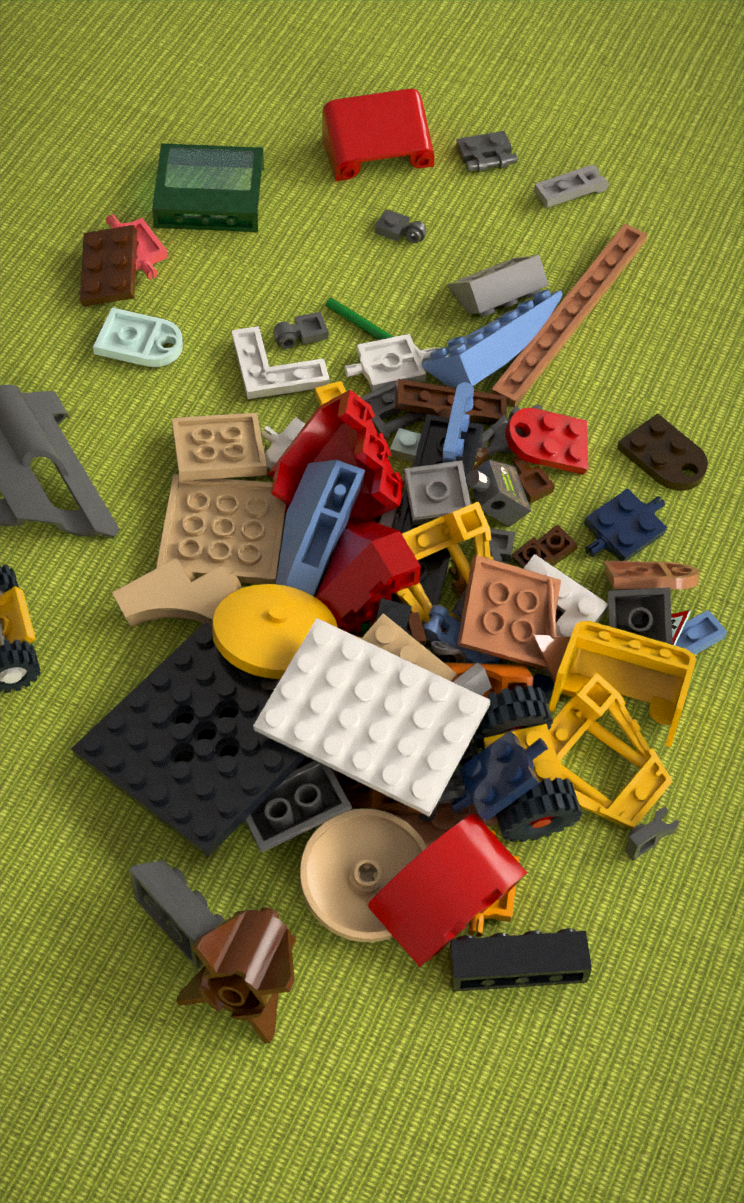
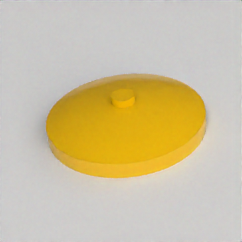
[212,584,338,679]

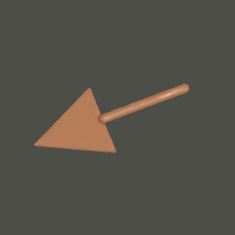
[532,578,571,682]

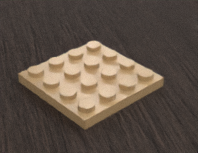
[156,474,286,585]

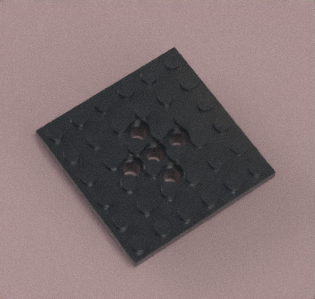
[71,622,308,858]

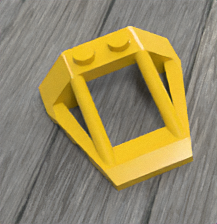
[395,501,493,633]
[549,672,673,829]

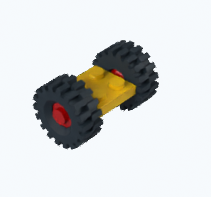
[473,686,582,842]

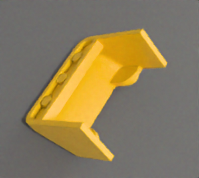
[549,621,696,747]

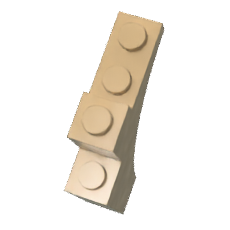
[112,558,242,627]

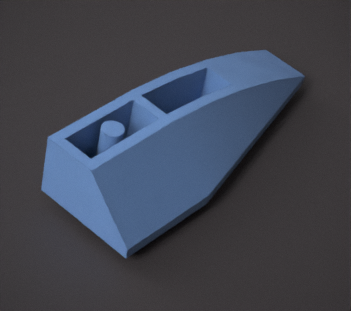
[421,289,563,388]
[276,460,365,597]

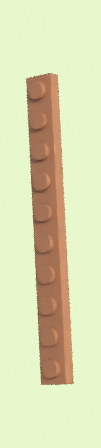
[491,224,648,408]

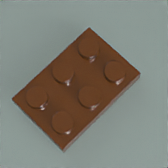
[80,225,137,306]

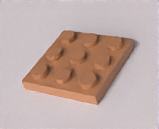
[457,555,561,670]

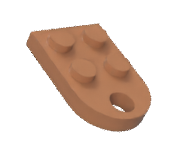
[603,561,699,590]

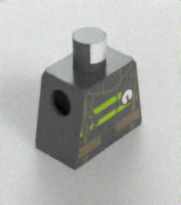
[466,460,531,527]

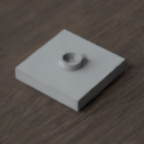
[404,460,471,525]

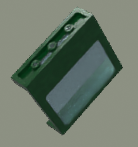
[152,143,264,232]

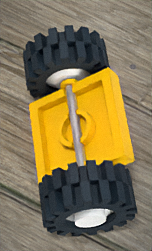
[0,564,40,693]

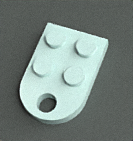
[93,308,183,367]

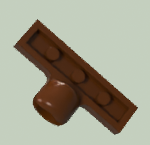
[395,379,507,424]

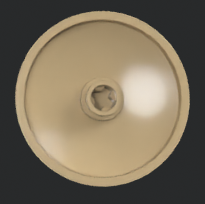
[299,809,427,942]

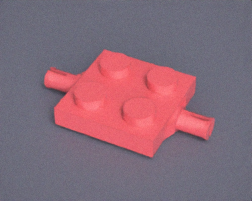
[105,214,168,279]

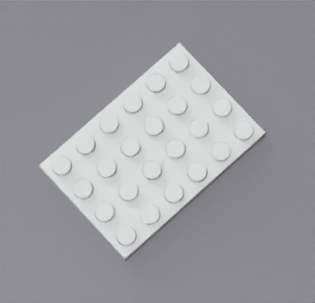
[253,618,490,817]

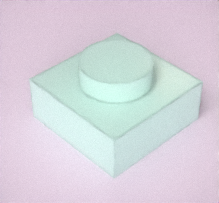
[390,428,421,463]

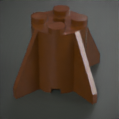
[176,907,296,1043]

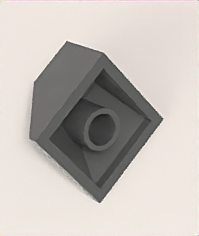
[608,587,673,645]

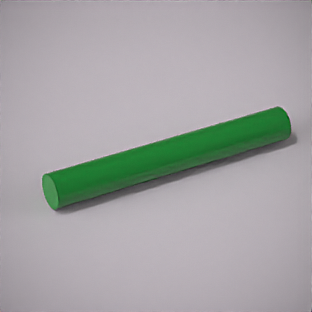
[326,297,394,340]

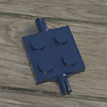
[584,488,667,561]
[450,731,548,821]

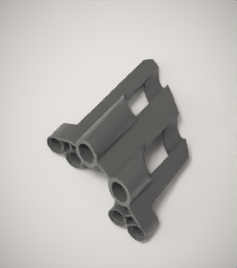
[0,385,120,538]

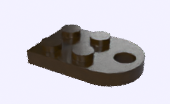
[617,413,708,491]

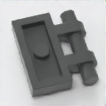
[456,131,517,172]

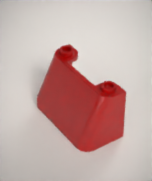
[322,89,435,181]

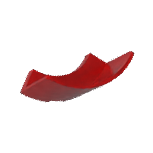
[368,814,528,967]

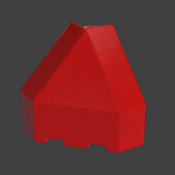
[268,390,404,521]
[316,520,421,637]

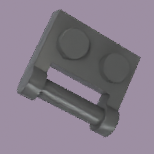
[360,378,427,439]

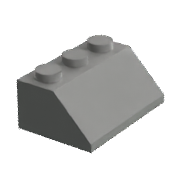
[448,255,549,317]

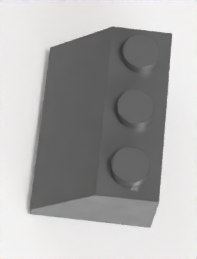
[244,760,352,853]
[129,860,225,969]

